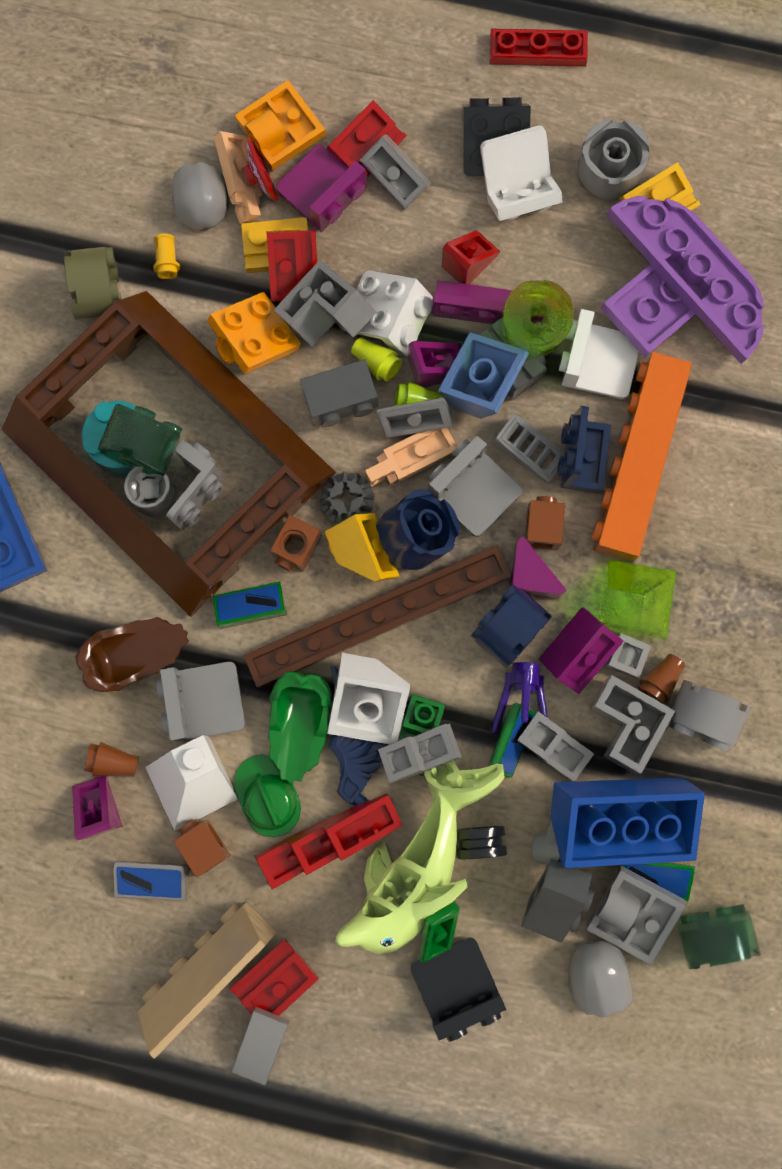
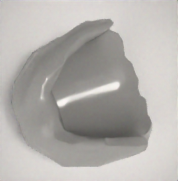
[172,162,229,231]
[568,940,633,1017]

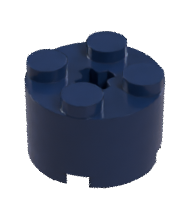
[376,490,460,570]
[471,585,553,669]

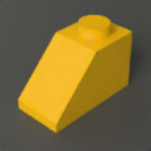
[324,513,400,582]

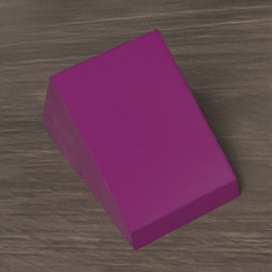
[408,341,460,388]
[510,536,567,599]
[72,776,123,840]

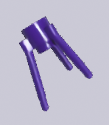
[491,662,548,734]

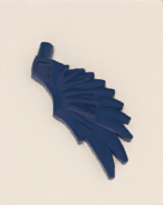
[328,666,389,806]

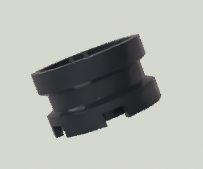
[457,826,507,860]

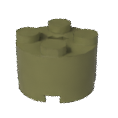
[64,247,122,320]

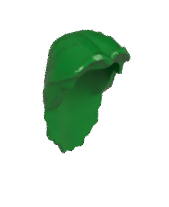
[268,671,333,784]

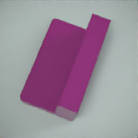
[539,607,624,694]

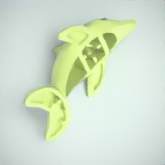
[335,761,504,955]

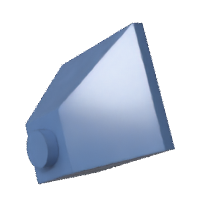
[438,332,529,419]

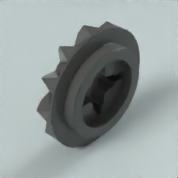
[320,471,374,524]

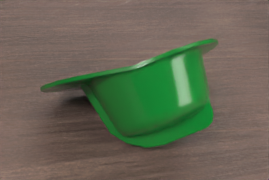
[234,754,301,838]

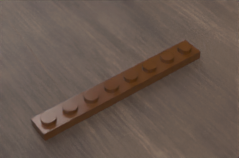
[243,545,512,688]

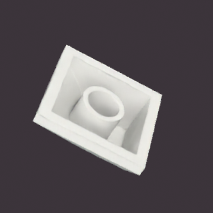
[327,653,410,745]
[145,735,238,831]

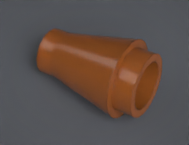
[638,654,685,704]
[84,742,139,777]

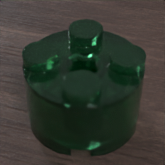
[97,404,183,477]
[677,904,761,969]

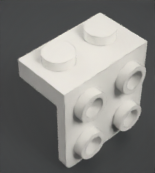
[480,125,563,221]
[340,271,434,358]
[559,309,639,400]

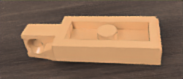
[214,131,263,224]
[365,428,458,487]

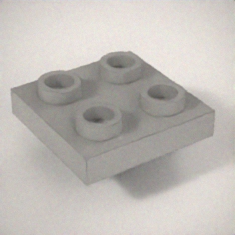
[587,866,686,965]

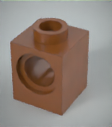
[525,496,565,550]
[270,514,322,572]
[173,818,231,878]

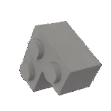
[274,260,377,347]
[589,675,675,775]

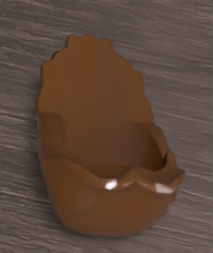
[75,617,189,692]

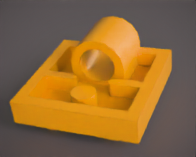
[234,80,326,171]
[207,292,301,375]

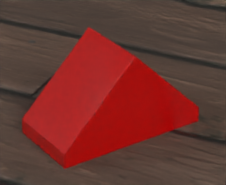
[441,230,500,284]

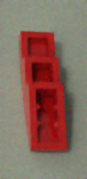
[254,794,403,890]

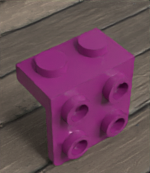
[277,145,367,233]

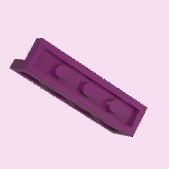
[433,280,570,334]

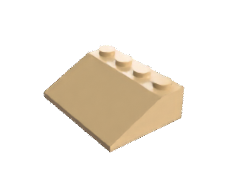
[138,902,276,1059]

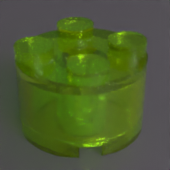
[501,280,574,358]

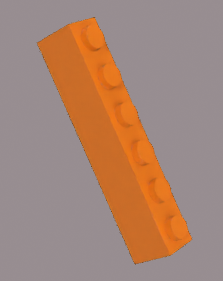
[591,352,692,562]

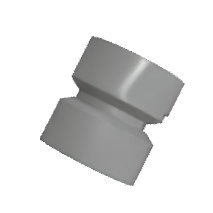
[124,464,178,518]

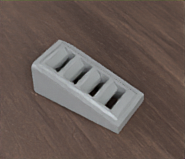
[494,413,565,484]

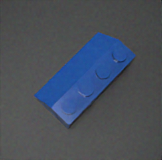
[550,777,705,868]

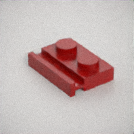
[327,100,407,178]
[266,229,317,301]
[230,938,319,1016]

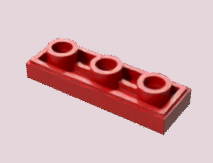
[490,28,588,66]

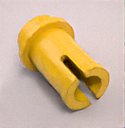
[153,233,180,279]

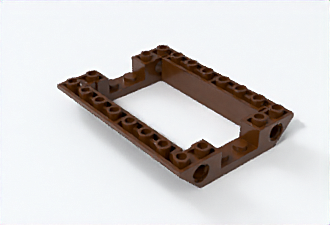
[1,291,336,617]

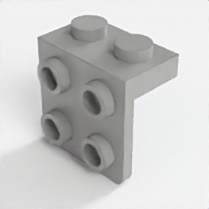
[428,435,522,537]
[166,439,225,530]
[156,662,246,742]

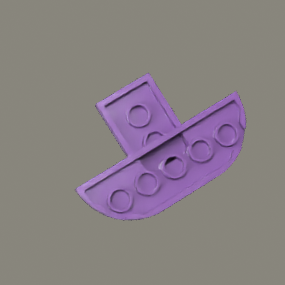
[600,195,764,364]

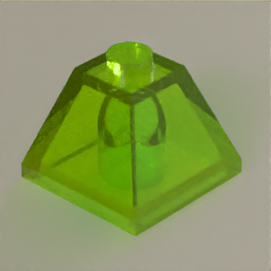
[599,560,676,639]

